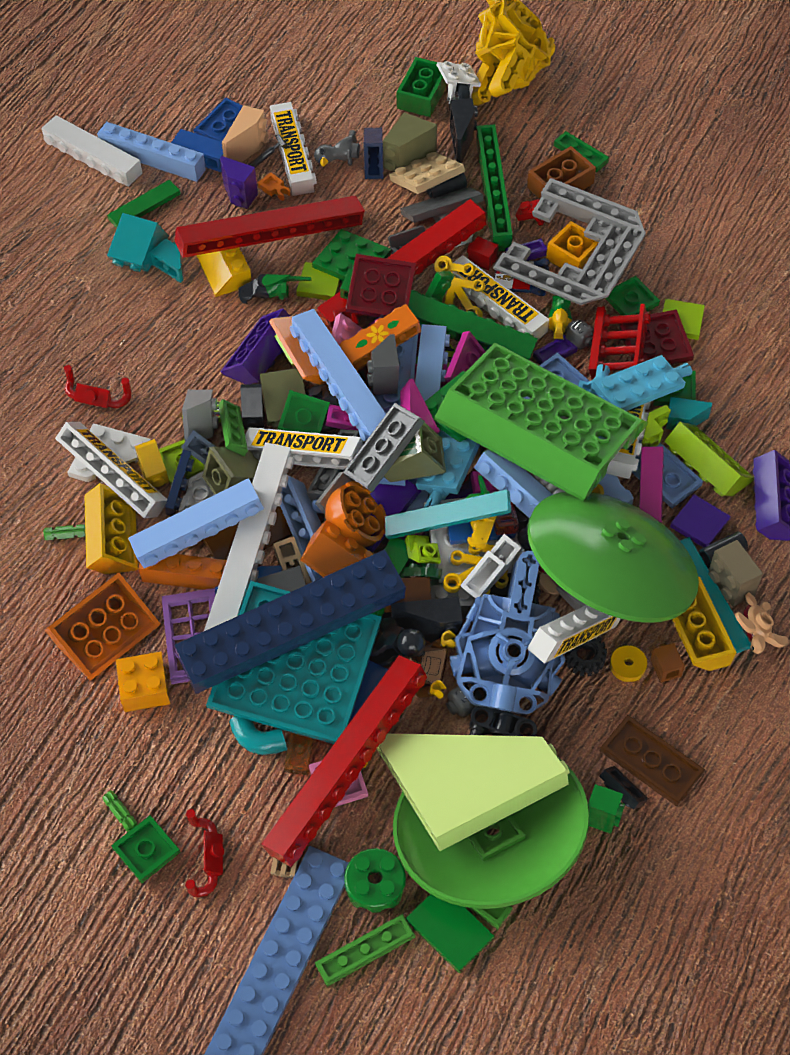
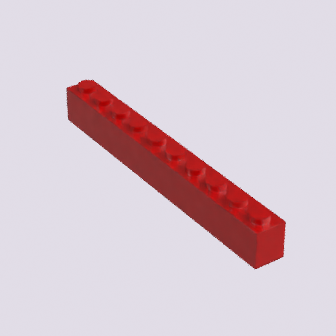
[175,195,365,258]
[317,199,486,331]
[262,655,428,868]

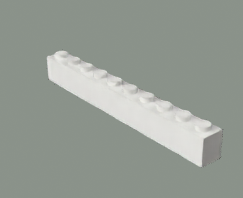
[204,442,294,631]

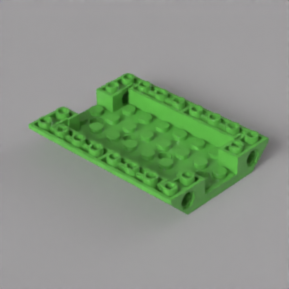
[434,343,648,501]

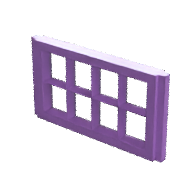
[162,588,216,684]

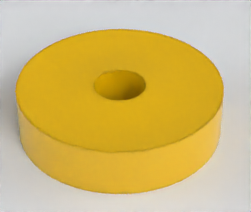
[610,645,647,682]

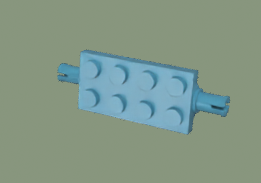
[592,355,692,411]
[416,430,480,508]

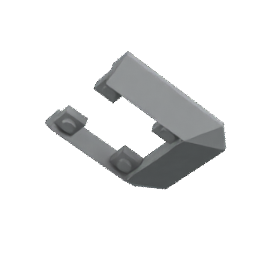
[493,178,646,305]

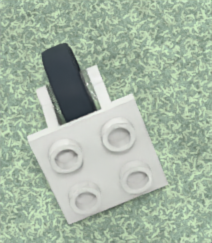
[436,61,481,109]

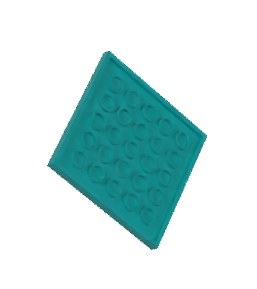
[206,581,382,744]

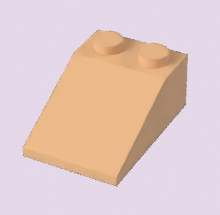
[222,105,268,162]

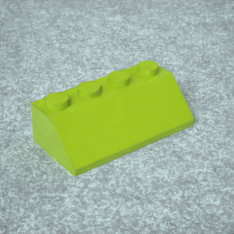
[664,422,754,497]

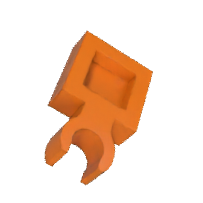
[257,172,290,201]

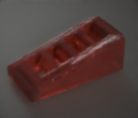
[494,502,519,535]

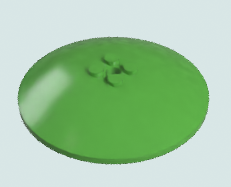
[527,492,699,623]
[393,757,589,909]

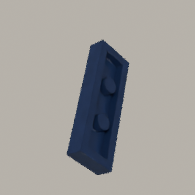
[165,449,195,516]

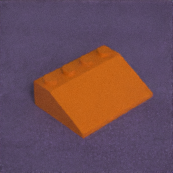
[269,316,332,385]
[45,572,161,681]

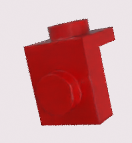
[515,199,545,226]

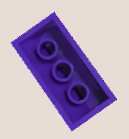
[220,308,290,385]
[753,450,790,541]

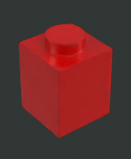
[467,236,498,271]

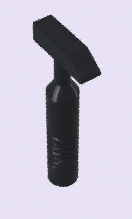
[248,135,287,168]

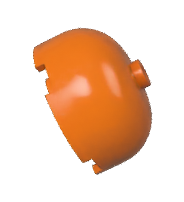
[325,481,386,548]

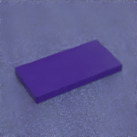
[365,480,422,553]

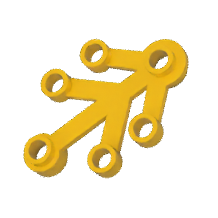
[434,256,485,317]
[443,544,509,595]

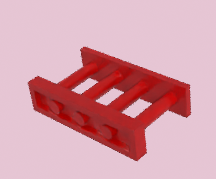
[588,304,651,380]

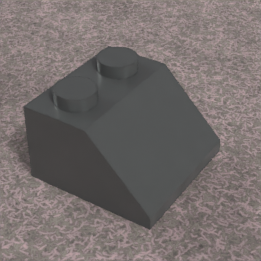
[367,334,399,395]

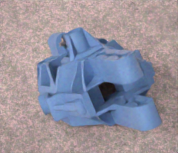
[449,551,565,715]

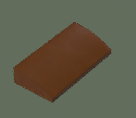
[202,506,292,560]

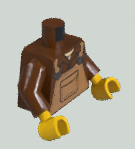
[394,630,456,699]

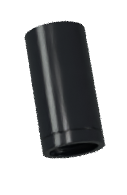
[426,172,467,199]
[699,531,748,569]

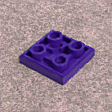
[670,494,731,548]

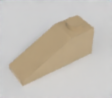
[272,536,311,585]

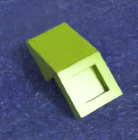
[641,405,671,448]
[405,535,441,564]

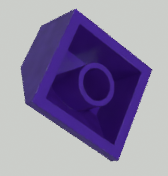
[220,156,258,209]

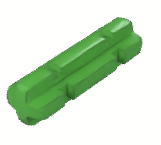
[43,524,86,540]
[102,791,138,832]

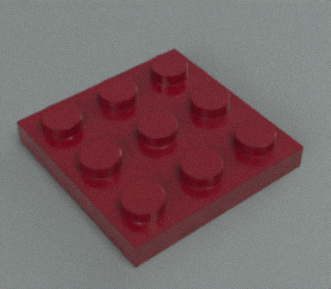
[346,254,416,318]
[618,309,694,365]

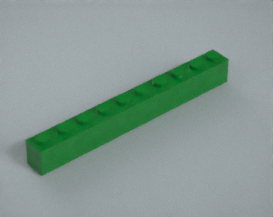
[340,268,538,361]

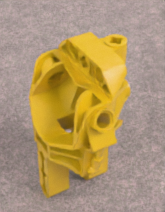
[471,0,555,106]

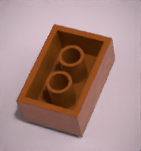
[527,146,596,199]

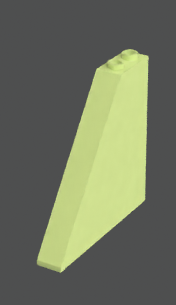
[377,733,570,851]

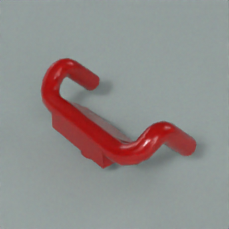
[64,365,132,408]
[185,809,224,897]

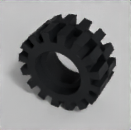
[565,636,607,676]

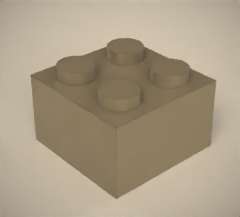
[708,540,763,607]

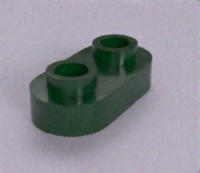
[404,563,442,579]

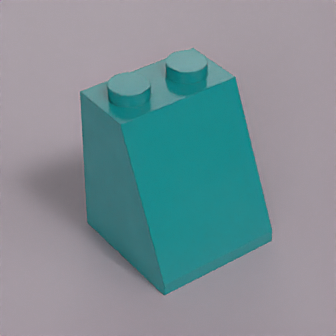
[107,213,169,272]

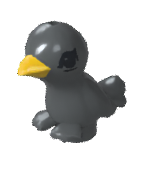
[314,130,360,167]

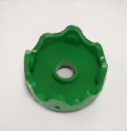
[344,848,406,913]

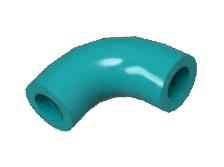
[229,716,287,755]

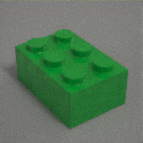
[396,57,448,117]

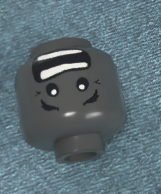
[565,320,594,350]
[446,684,482,717]

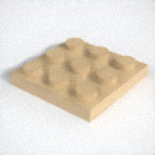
[389,152,465,194]

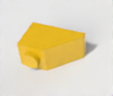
[134,439,169,488]

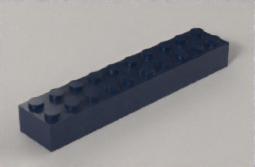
[174,550,406,694]

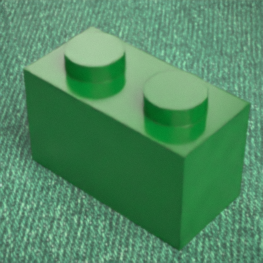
[588,784,625,834]

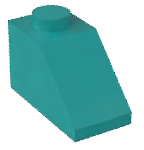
[150,238,183,283]
[666,397,712,430]

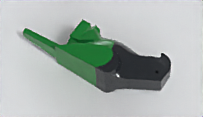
[239,274,312,304]

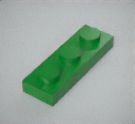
[554,131,609,172]

